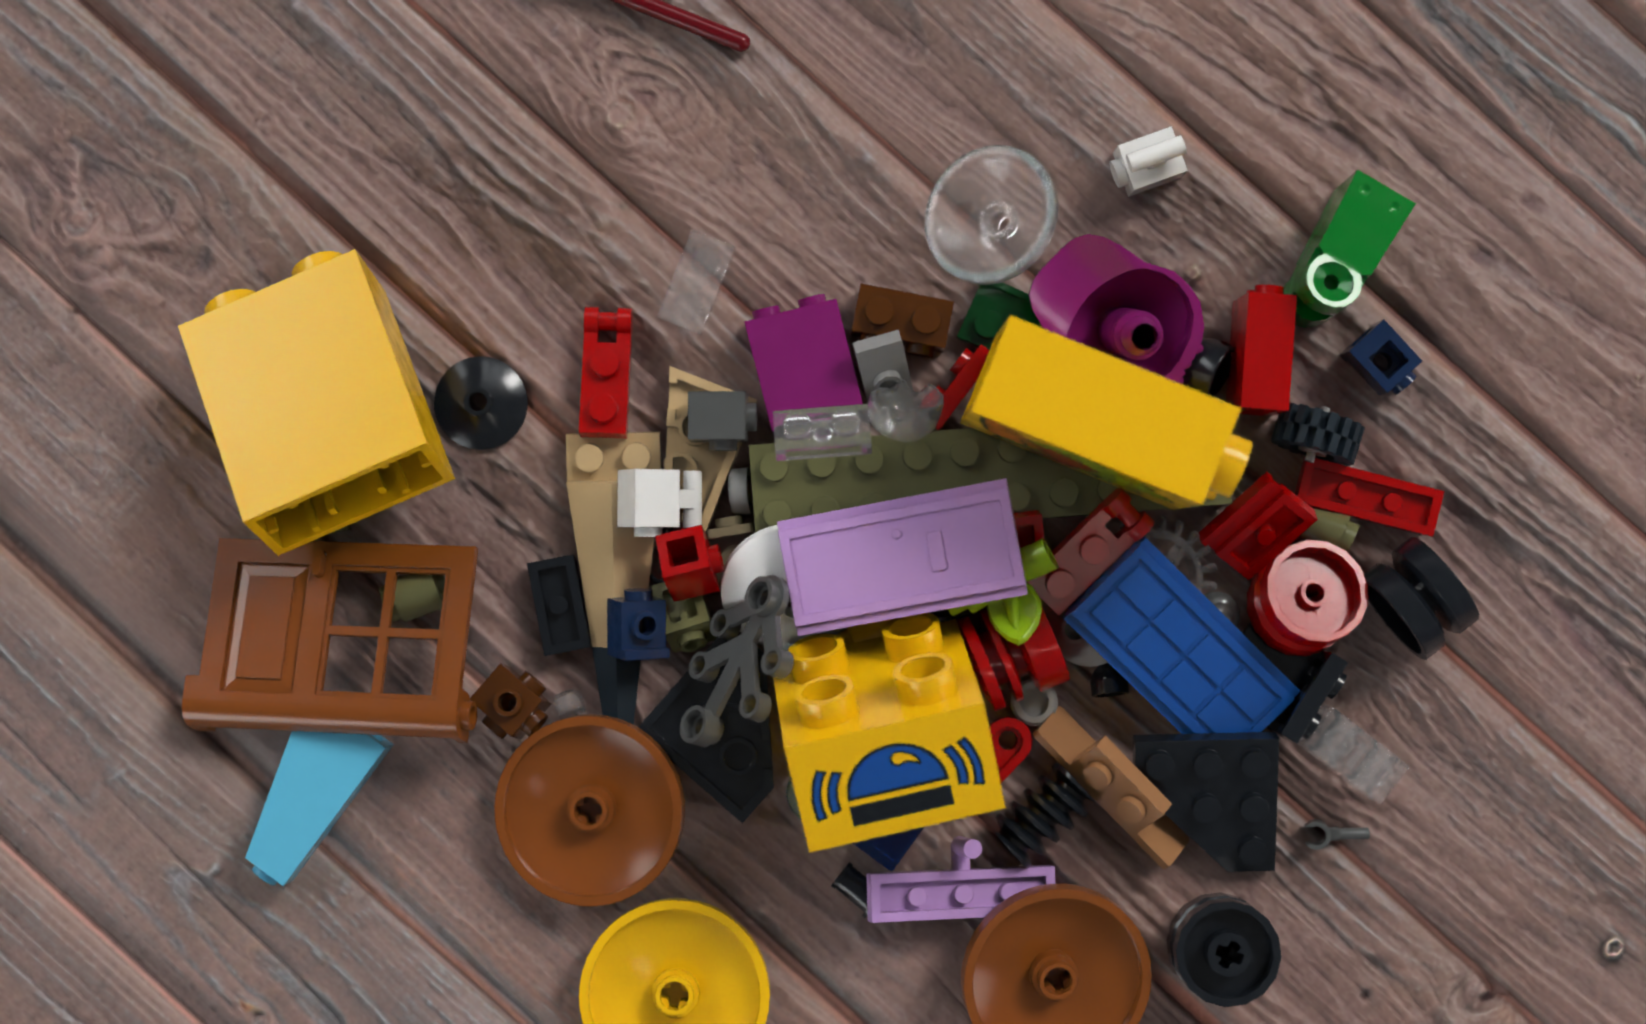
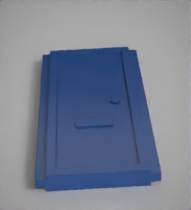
[1062,536,1300,734]

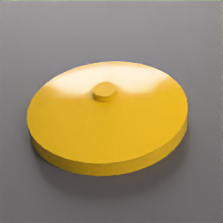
[579,898,770,1024]

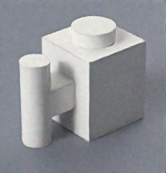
[1109,126,1188,197]
[617,469,702,537]

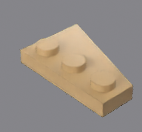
[664,366,758,532]

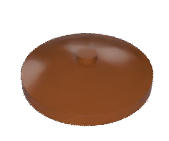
[494,714,685,906]
[961,884,1152,1024]

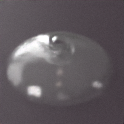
[925,145,1058,285]

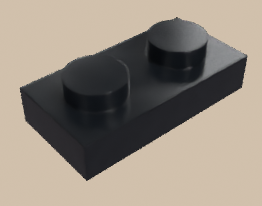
[527,554,592,656]

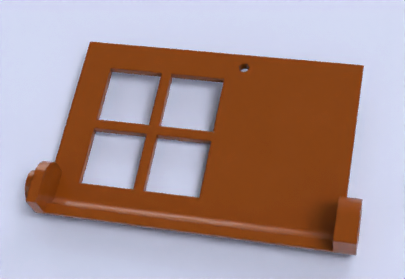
[182,538,478,743]

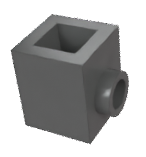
[688,391,757,451]

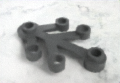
[680,575,794,747]

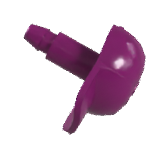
[1028,234,1204,384]

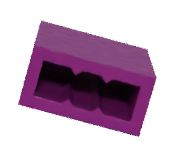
[744,294,864,434]

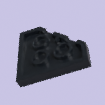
[638,632,774,823]
[1133,732,1279,872]

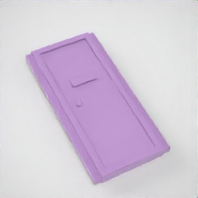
[777,478,1028,636]

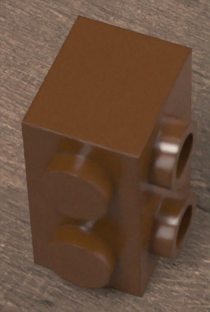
[851,283,954,358]

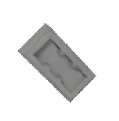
[852,330,917,419]

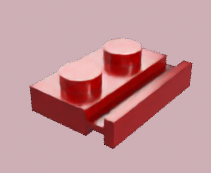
[1199,472,1318,580]

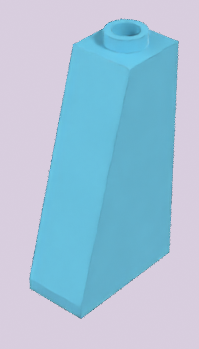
[245,731,394,886]

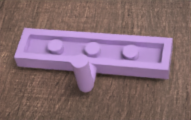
[866,836,1055,923]

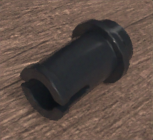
[831,862,868,918]

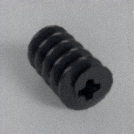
[993,763,1095,868]

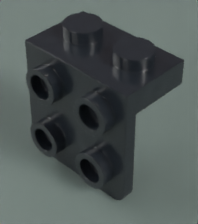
[1243,621,1348,744]

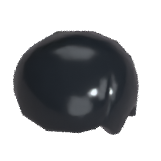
[1182,338,1235,397]

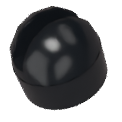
[1090,663,1129,698]

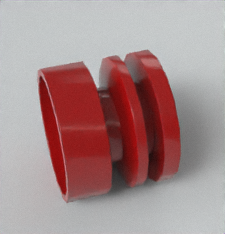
[956,608,1070,711]

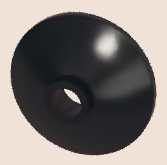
[434,356,528,450]

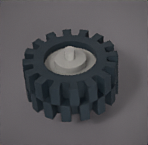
[1270,403,1365,466]

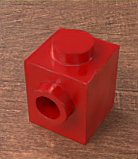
[655,525,724,602]

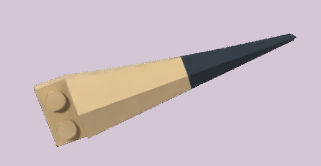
[566,431,662,725]

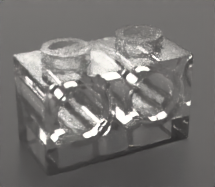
[1298,704,1410,804]

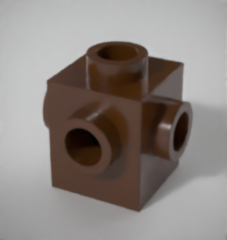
[470,663,552,739]

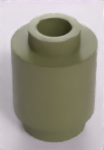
[379,574,445,622]

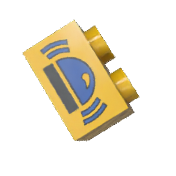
[773,613,1005,853]

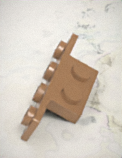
[1033,706,1189,869]

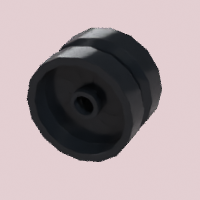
[1364,537,1479,660]
[1167,892,1282,1007]

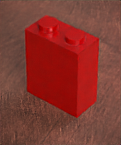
[1226,285,1297,417]

